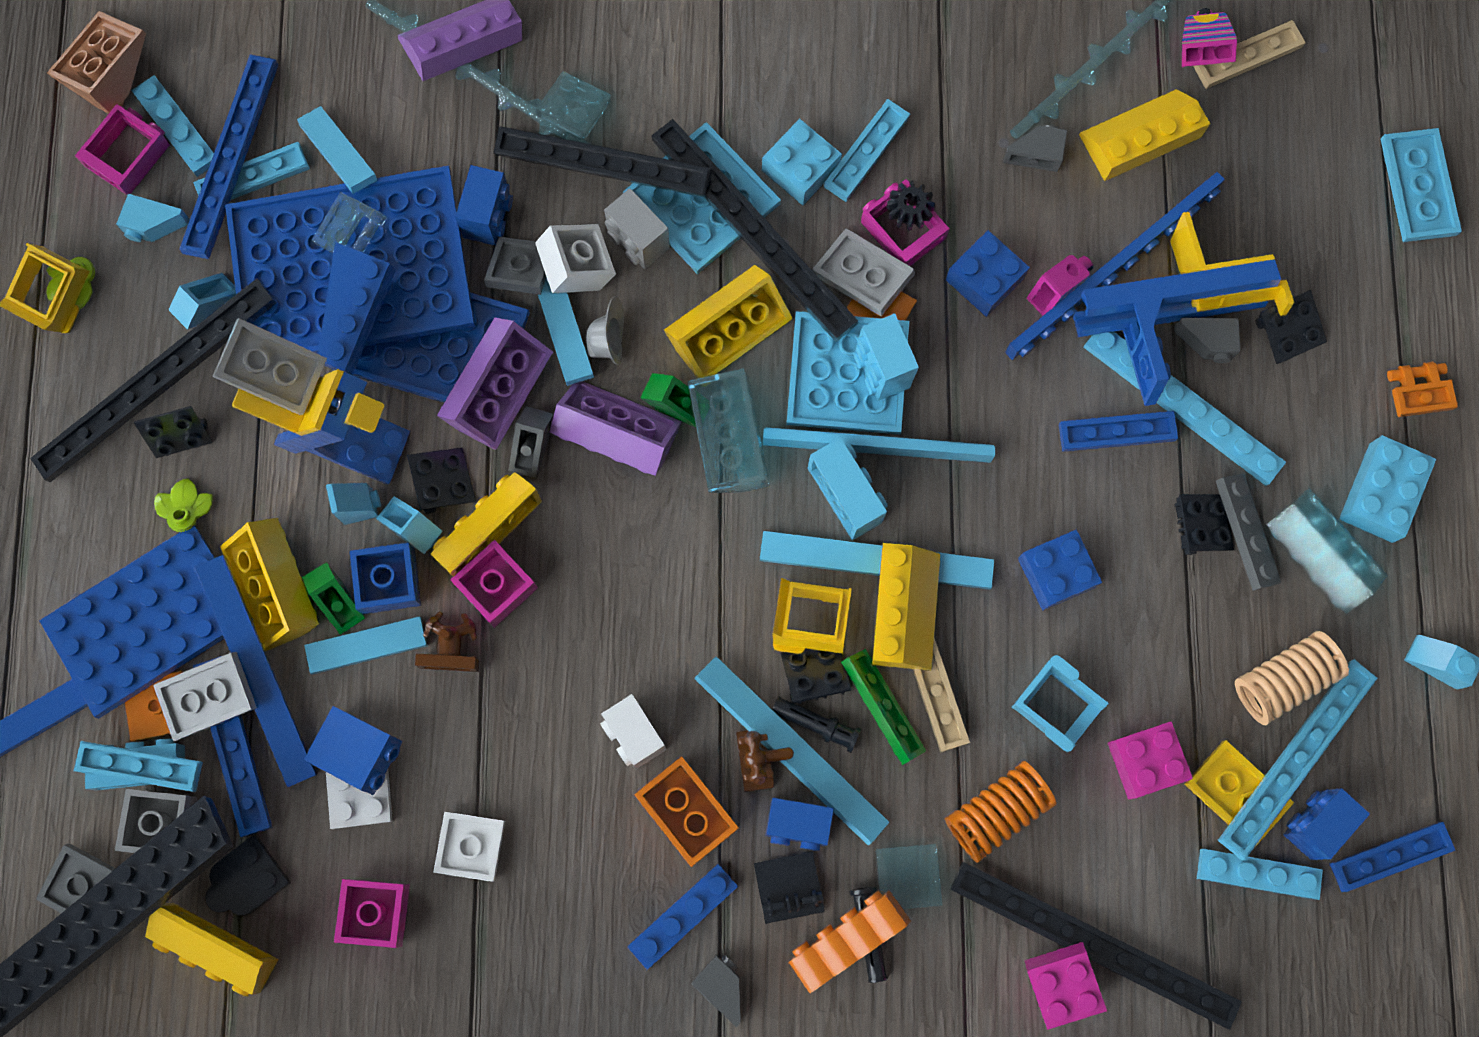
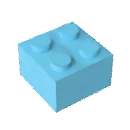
[762,118,842,205]

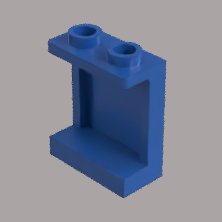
[304,706,402,795]

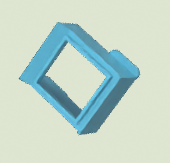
[1011,655,1109,753]

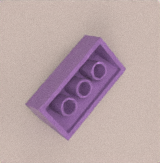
[398,0,522,81]
[437,318,553,450]
[549,381,682,476]

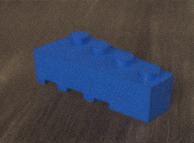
[318,242,396,375]

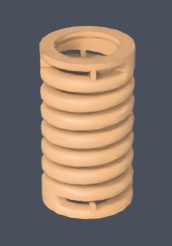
[1235,631,1349,725]

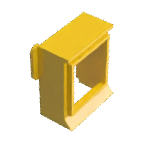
[0,243,90,333]
[773,578,852,654]

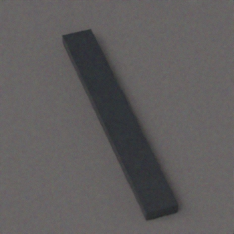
[493,126,713,198]

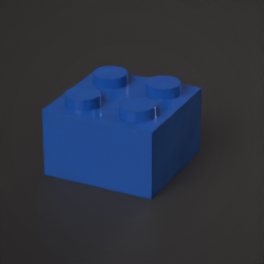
[455,165,513,246]
[945,230,1030,317]
[1018,529,1102,611]
[350,542,421,614]
[1283,788,1370,860]
[765,798,834,851]

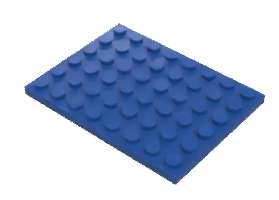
[225,165,475,354]

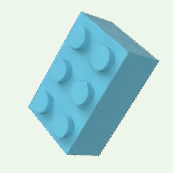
[854,314,919,401]
[1339,435,1436,543]
[808,437,888,541]

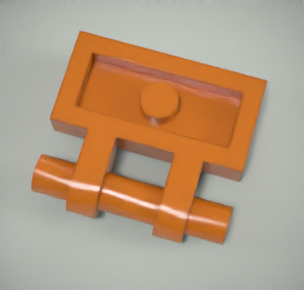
[1387,362,1458,417]

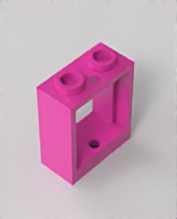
[75,104,170,195]
[861,179,950,266]

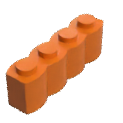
[788,890,911,993]

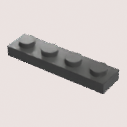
[1216,474,1282,591]

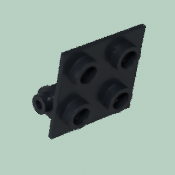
[1255,290,1327,364]
[134,406,212,458]
[407,448,476,514]
[1174,494,1234,555]
[780,648,851,705]
[754,851,825,924]

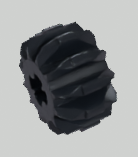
[886,180,936,231]

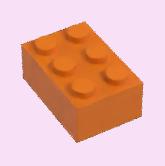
[634,756,739,867]

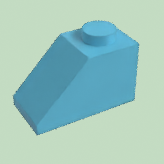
[116,194,190,242]
[169,273,236,329]
[326,483,381,525]
[376,496,442,554]
[1404,635,1479,690]

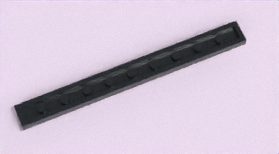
[651,119,858,342]
[30,278,277,482]
[950,862,1242,1030]

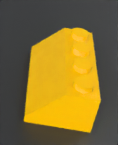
[1079,89,1210,181]
[664,265,793,384]
[431,472,542,577]
[220,518,319,652]
[872,543,940,671]
[145,903,279,997]

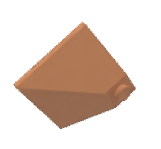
[47,11,146,114]

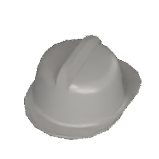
[586,296,624,365]

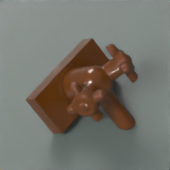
[415,612,480,672]
[736,730,794,792]

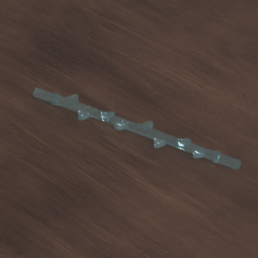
[365,0,590,144]
[1010,0,1171,139]

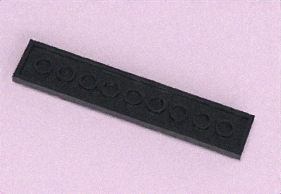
[0,796,234,1037]

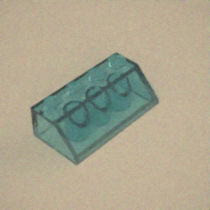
[688,368,770,493]
[1267,488,1388,614]

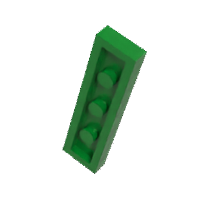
[841,649,926,765]

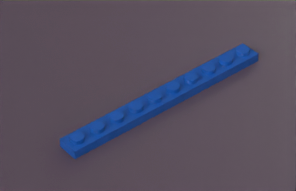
[1005,171,1225,360]

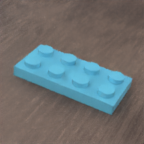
[1380,128,1462,242]

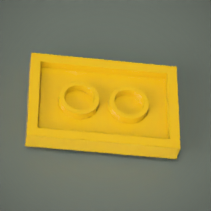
[1184,740,1294,847]

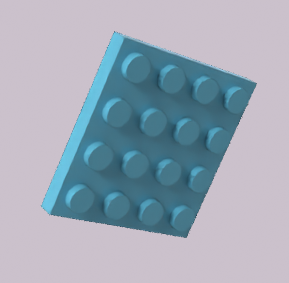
[623,122,781,275]
[786,311,909,435]

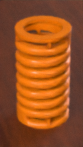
[945,761,1057,863]

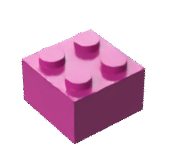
[450,540,538,628]
[1108,722,1193,800]
[334,879,410,948]
[1024,942,1107,1030]

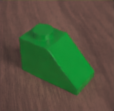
[640,373,711,428]
[302,562,365,635]

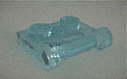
[312,192,387,253]

